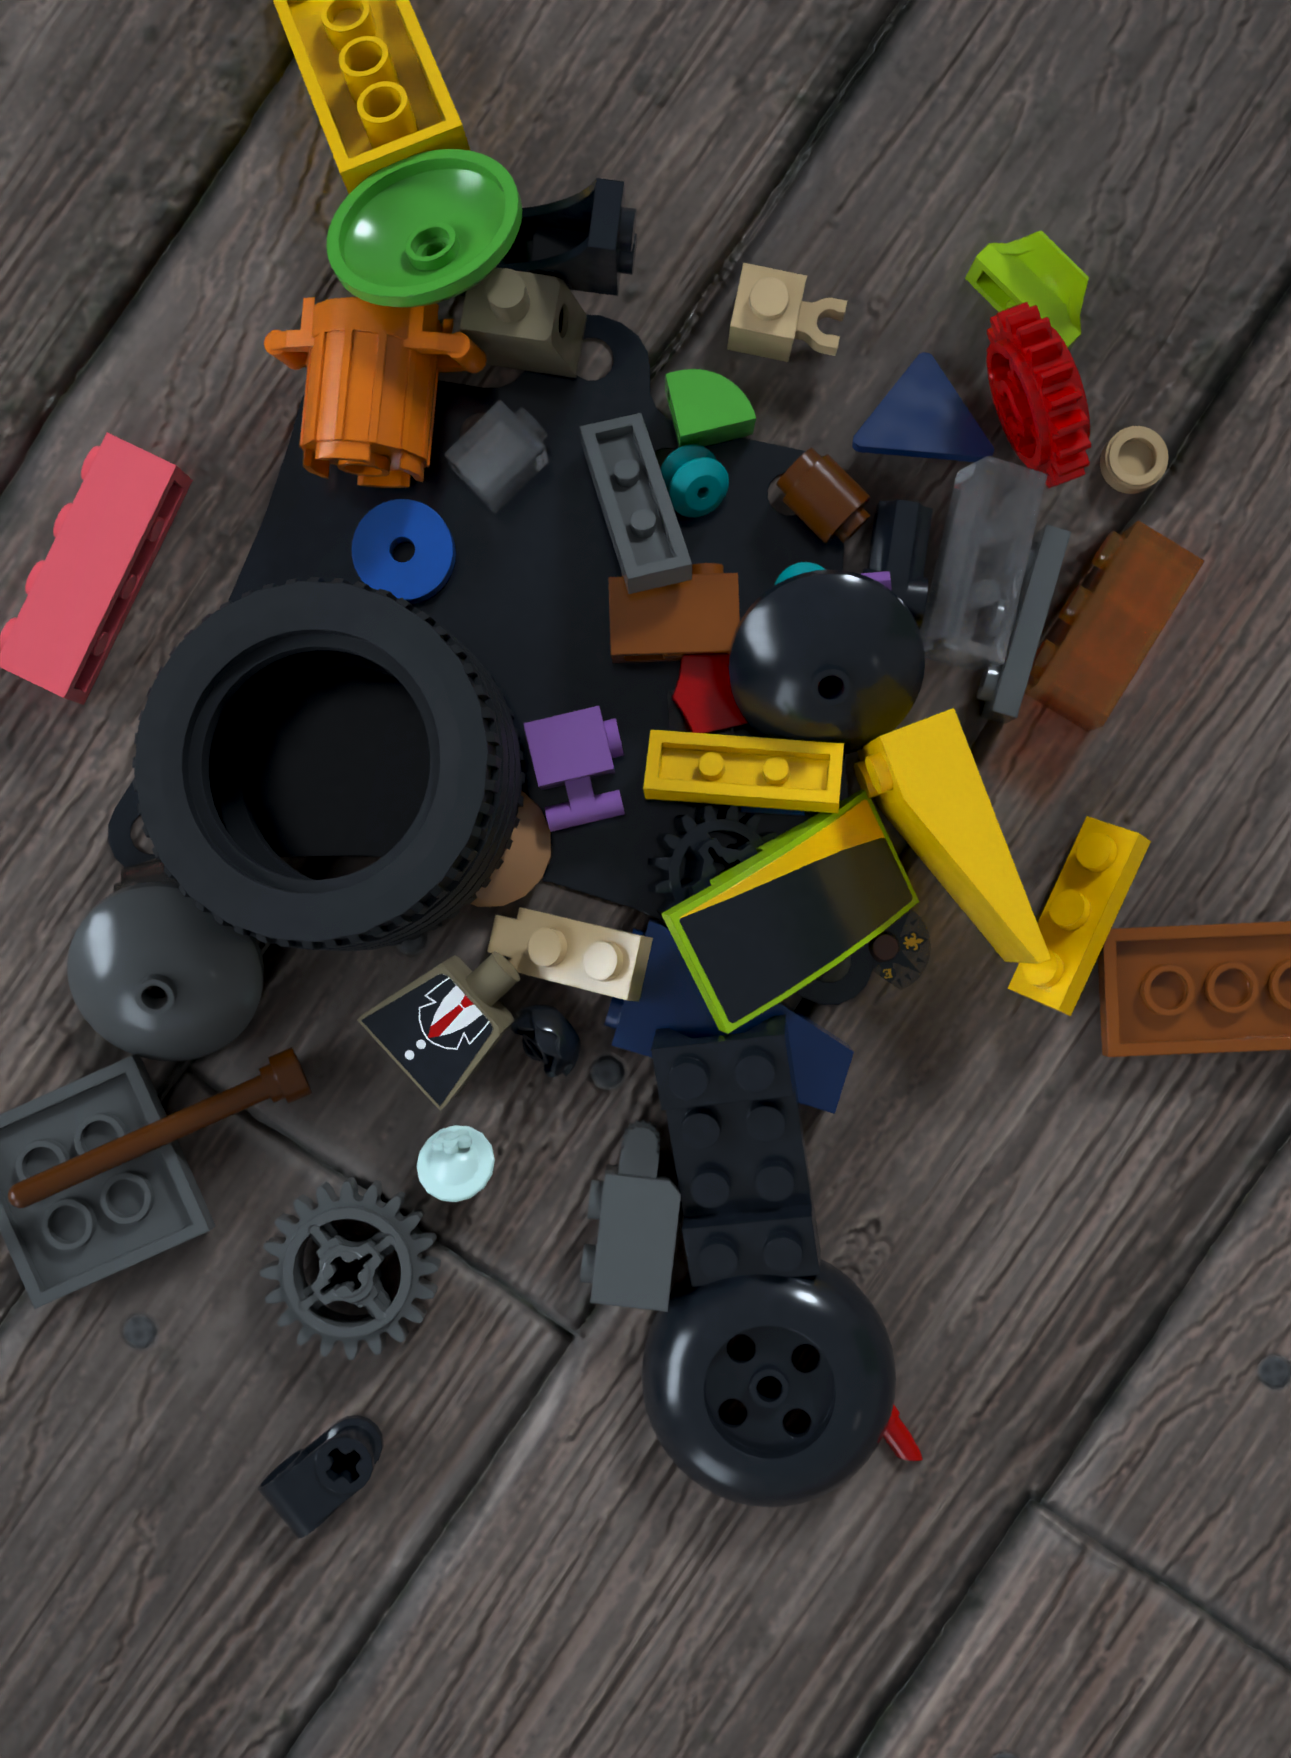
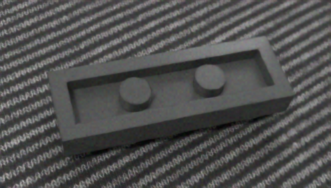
[580,413,692,594]
[977,524,1071,724]

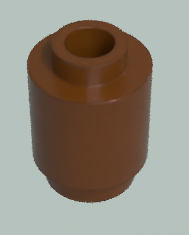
[776,447,871,544]

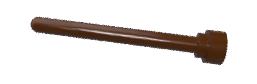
[8,1047,312,1208]

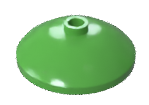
[326,149,522,308]

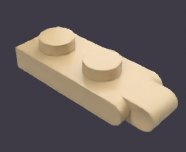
[487,907,653,1002]

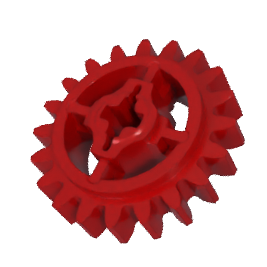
[986,302,1091,488]

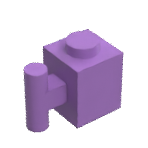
[523,706,625,832]

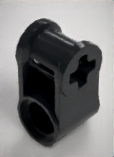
[258,1415,384,1538]

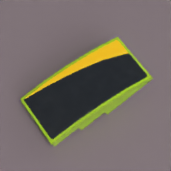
[661,790,919,1034]

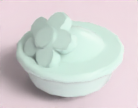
[416,1125,495,1202]

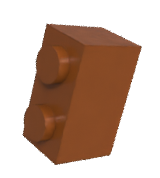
[608,563,740,663]

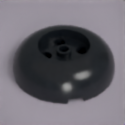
[642,1259,896,1507]

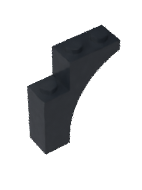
[457,178,637,297]

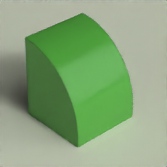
[665,369,756,448]

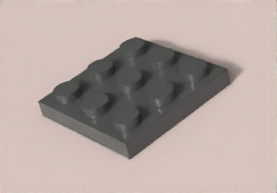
[0,1054,216,1309]

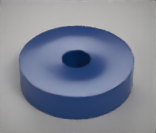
[352,499,456,604]

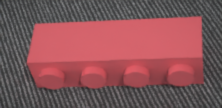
[0,432,193,705]

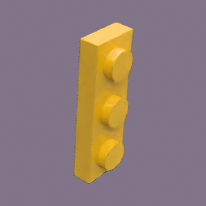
[643,730,844,813]
[1008,816,1151,1016]

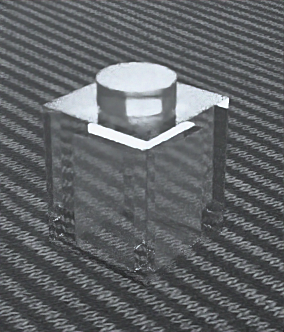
[445,400,549,513]

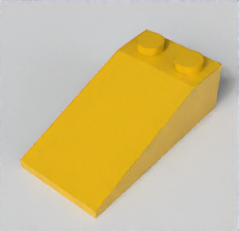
[273,0,471,194]
[854,708,1051,964]

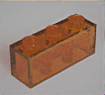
[1025,520,1204,732]

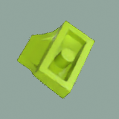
[965,231,1089,350]

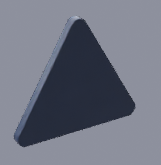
[852,352,994,463]

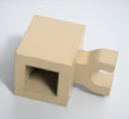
[727,263,847,362]

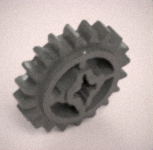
[260,1177,441,1360]

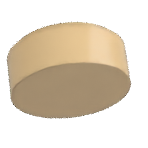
[1100,426,1169,494]

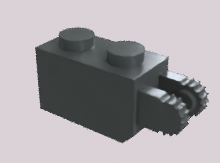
[580,1118,681,1312]

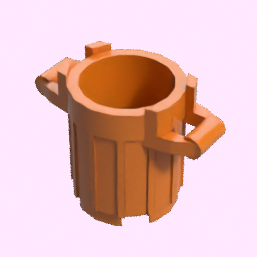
[264,297,487,488]

